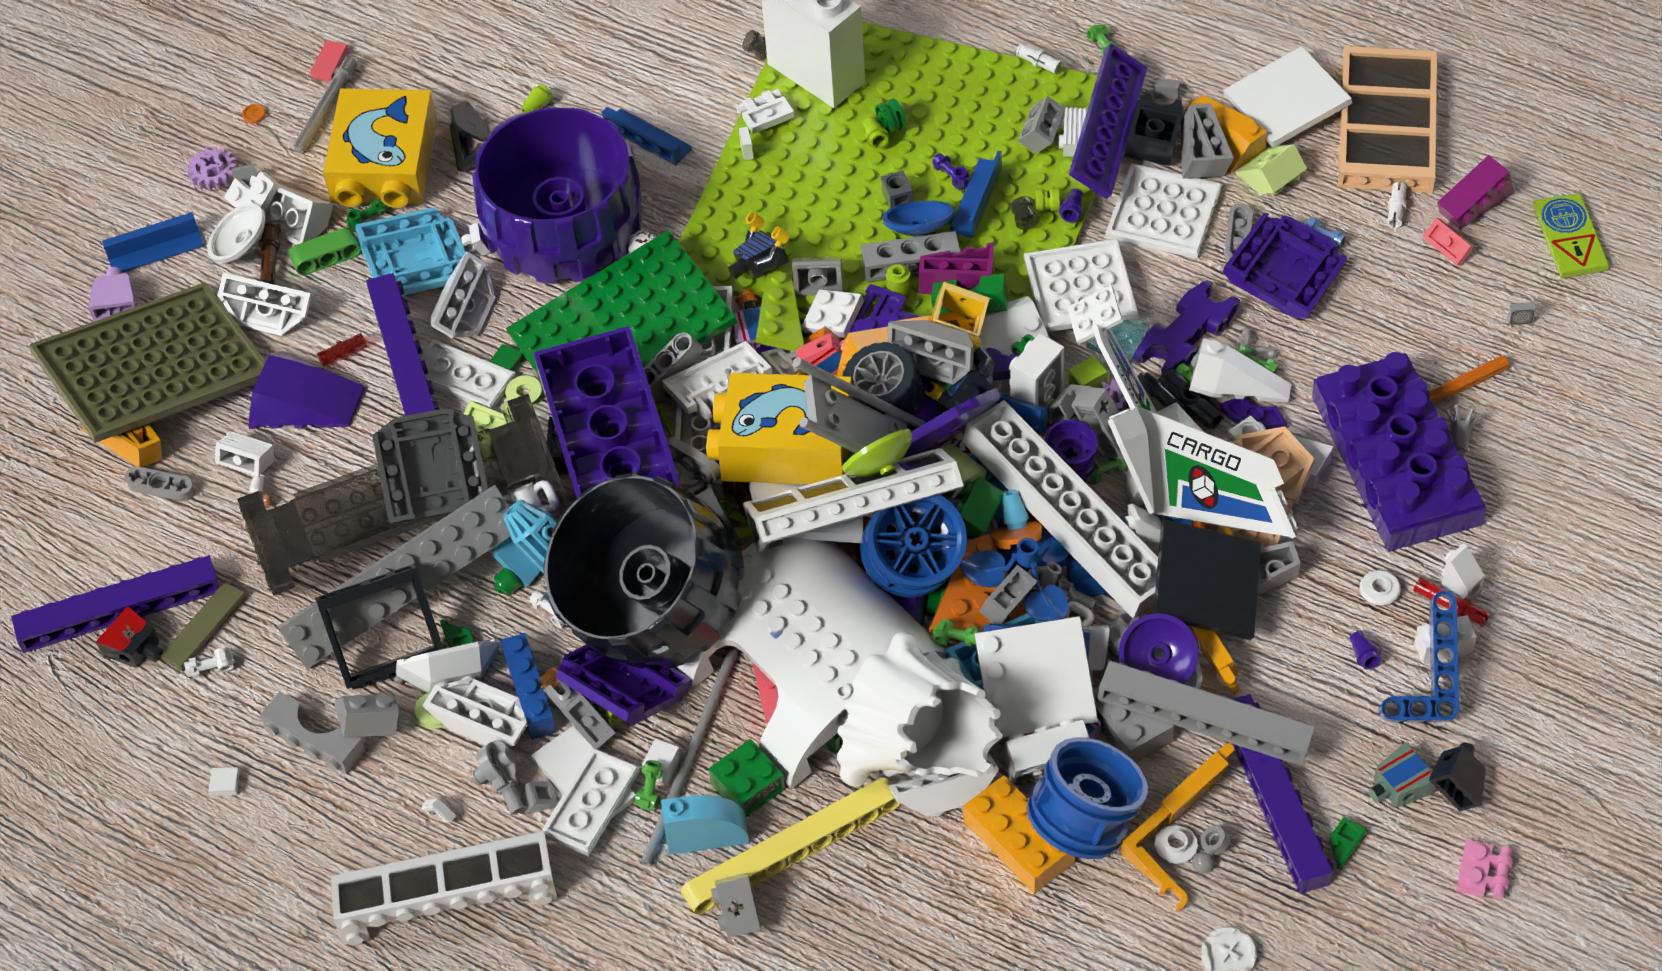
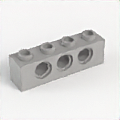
[861,231,960,282]

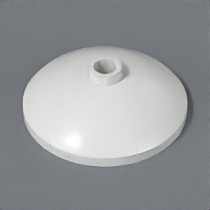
[207,203,265,263]

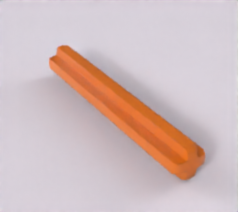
[1429,355,1510,405]

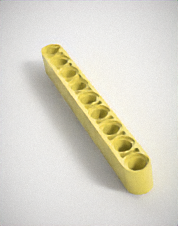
[681,777,901,915]

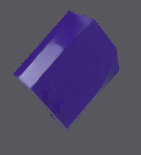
[1223,213,1348,318]
[903,388,1001,458]
[556,644,693,726]

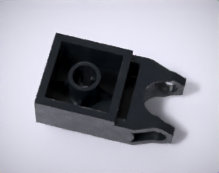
[1124,90,1184,166]

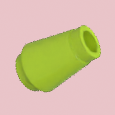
[520,84,553,113]
[863,117,889,149]

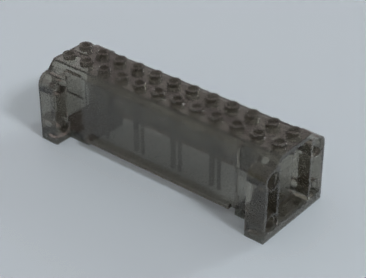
[237,394,564,596]

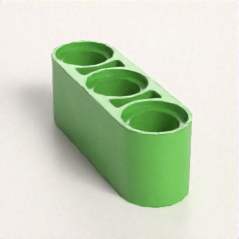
[289,228,361,275]

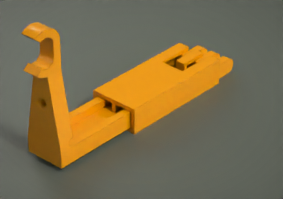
[834,312,982,377]
[1188,527,1239,694]
[1119,743,1234,912]

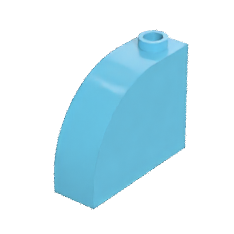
[661,795,749,855]

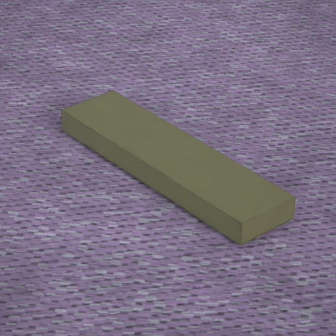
[160,582,246,671]

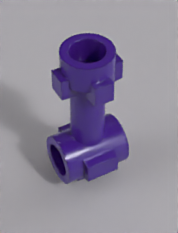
[932,153,969,190]

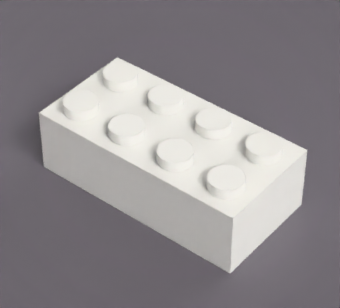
[1009,333,1064,426]

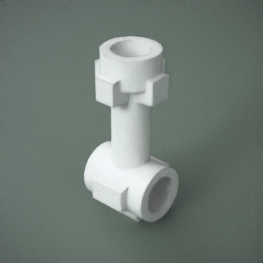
[530,590,568,629]
[184,647,235,678]

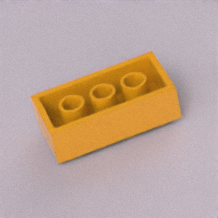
[963,775,1075,894]

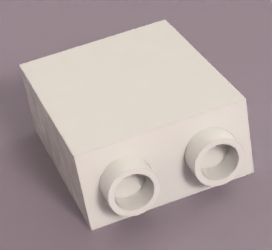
[762,0,865,108]

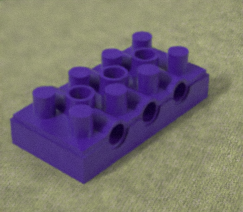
[533,326,681,499]
[1312,352,1486,552]

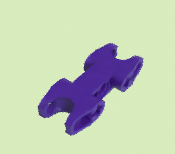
[1134,280,1240,373]

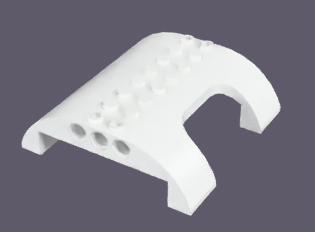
[674,538,946,789]

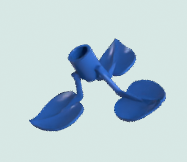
[960,529,1069,622]

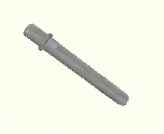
[293,56,357,153]

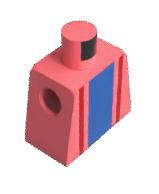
[796,333,845,375]

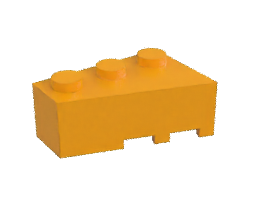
[82,424,162,467]

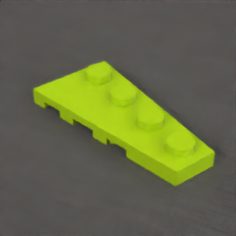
[755,270,804,352]

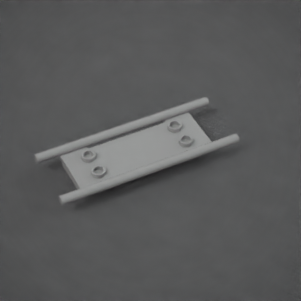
[793,357,926,453]

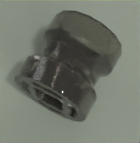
[742,30,767,59]
[1011,196,1039,230]

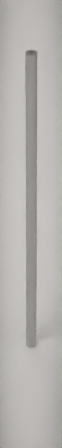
[641,646,739,867]

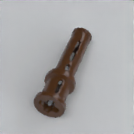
[259,221,281,285]

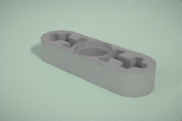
[125,467,195,502]

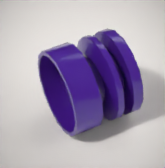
[1044,420,1097,483]

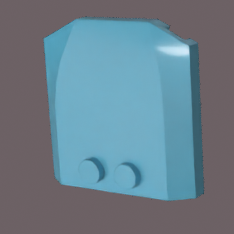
[356,207,466,296]

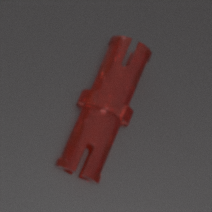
[317,333,367,367]

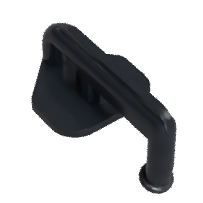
[450,100,489,172]

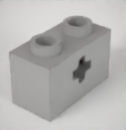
[711,873,760,938]

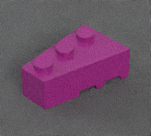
[1437,155,1514,230]
[919,242,994,294]

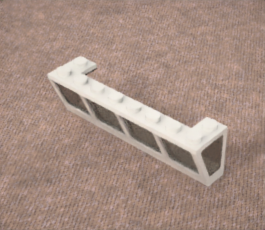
[743,448,964,553]
[331,831,558,945]

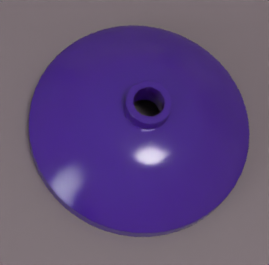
[1119,613,1199,684]

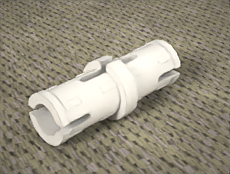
[1016,43,1062,74]
[1386,182,1407,228]

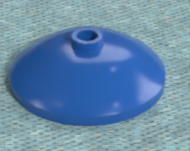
[882,201,954,237]

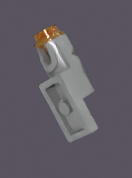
[538,666,615,749]

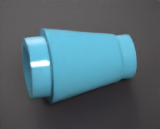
[1003,490,1029,530]

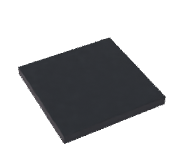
[1153,519,1261,640]

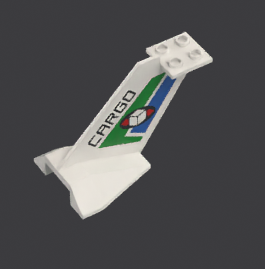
[1067,285,1203,506]
[1108,405,1298,539]

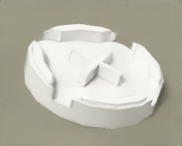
[1201,927,1257,971]

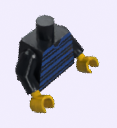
[728,212,790,279]
[925,334,995,410]

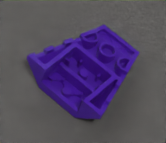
[248,351,365,429]

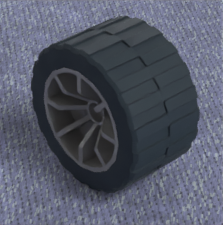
[842,342,924,415]

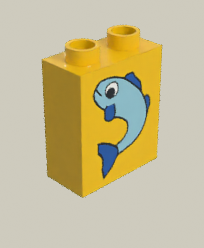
[323,89,438,208]
[706,373,853,485]

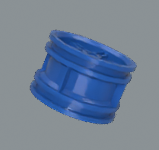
[860,495,967,598]
[1026,737,1148,859]

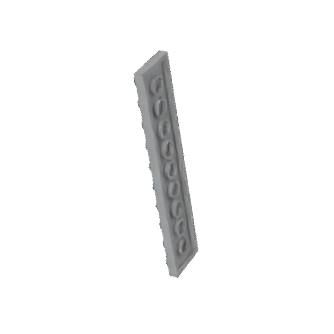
[278,485,510,669]

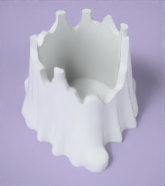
[837,632,1003,787]

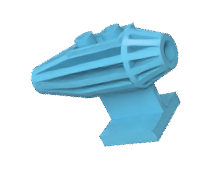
[489,500,558,587]

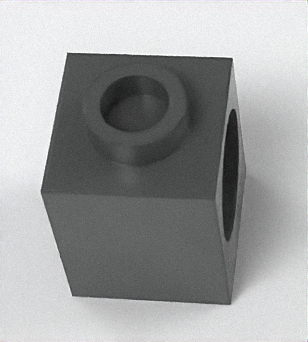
[881,170,913,209]

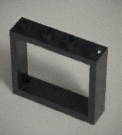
[315,564,444,690]

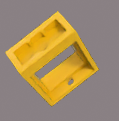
[930,282,990,338]

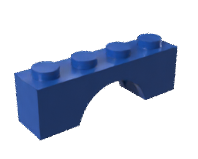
[500,633,556,740]

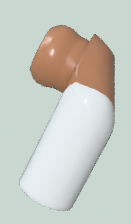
[250,475,272,508]

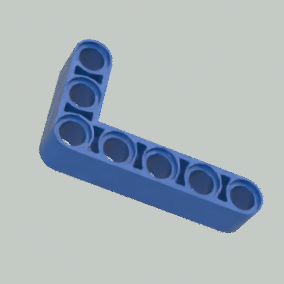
[1378,590,1459,723]

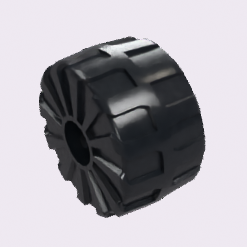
[543,473,745,669]

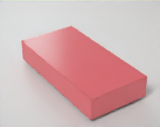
[310,40,348,81]

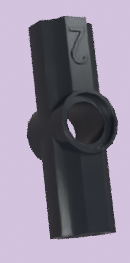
[1158,368,1225,429]

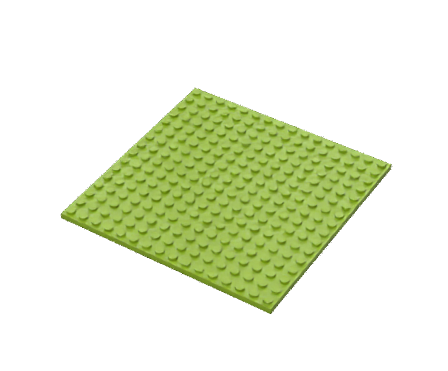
[678,22,1097,318]

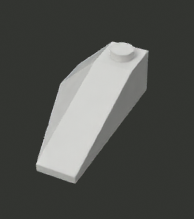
[249,175,333,245]
[1189,338,1291,403]

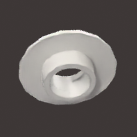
[1360,570,1401,605]
[1154,825,1198,864]

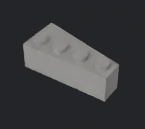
[1257,541,1301,597]

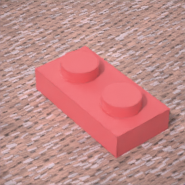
[1423,218,1475,266]

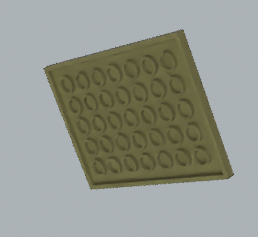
[29,282,266,443]

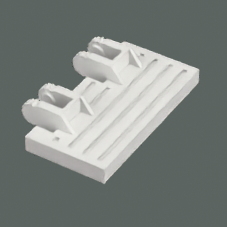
[662,341,772,420]

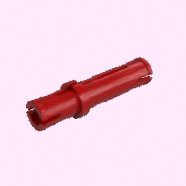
[1413,577,1490,627]

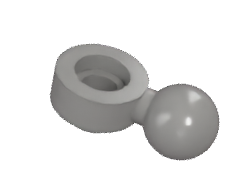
[1192,826,1230,874]

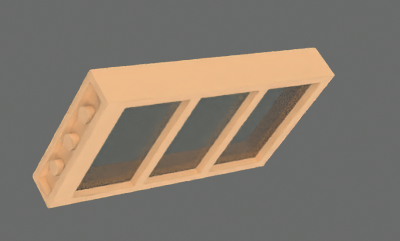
[1338,46,1437,193]

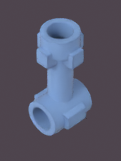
[1303,217,1346,248]

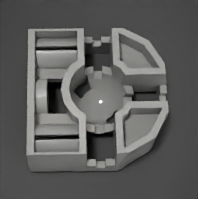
[1049,384,1124,459]

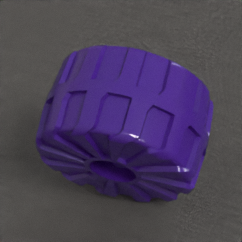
[472,107,642,284]

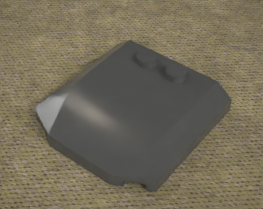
[372,408,488,524]

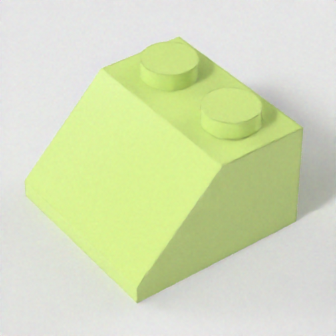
[1236,144,1307,195]

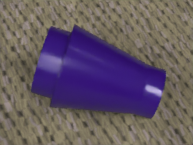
[1059,189,1083,223]
[1349,631,1382,670]

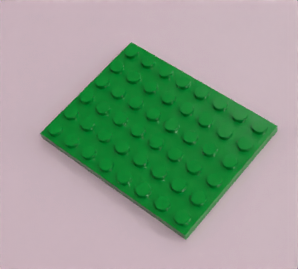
[506,230,738,379]

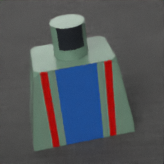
[1368,742,1436,807]

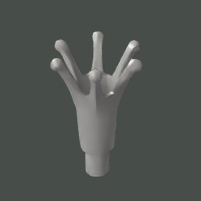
[1445,404,1483,457]

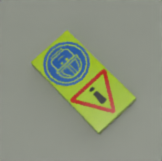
[1533,193,1609,278]

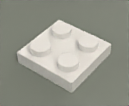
[801,289,864,338]

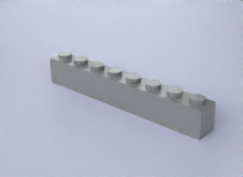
[1097,661,1315,766]

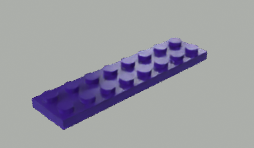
[1068,43,1148,199]

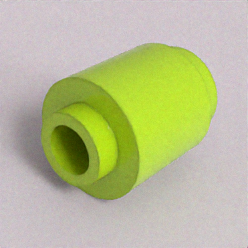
[886,264,911,296]

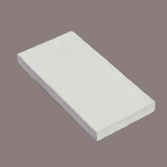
[419,339,516,410]
[531,726,636,817]
[541,748,640,857]

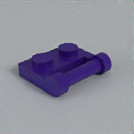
[853,284,907,324]

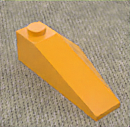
[1185,95,1268,174]

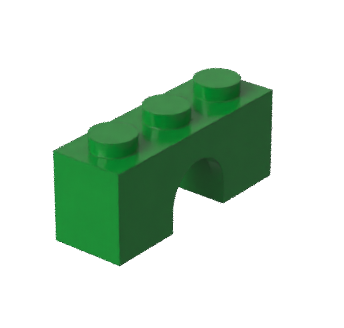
[931,274,1009,314]

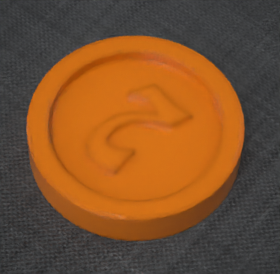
[242,104,266,124]

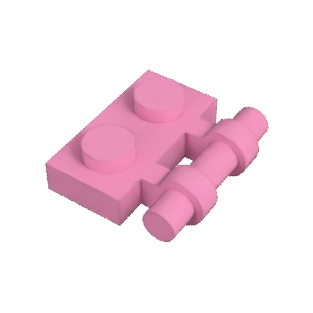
[1456,839,1513,899]

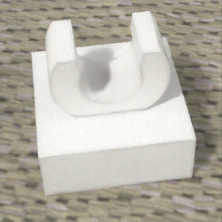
[461,222,491,256]

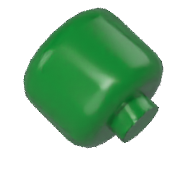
[494,568,522,595]

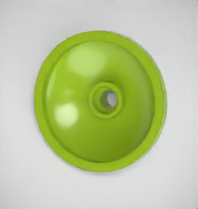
[842,429,913,477]

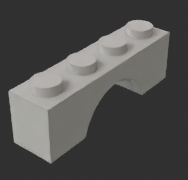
[260,692,366,775]

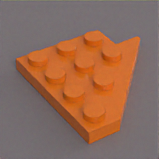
[928,534,1026,644]

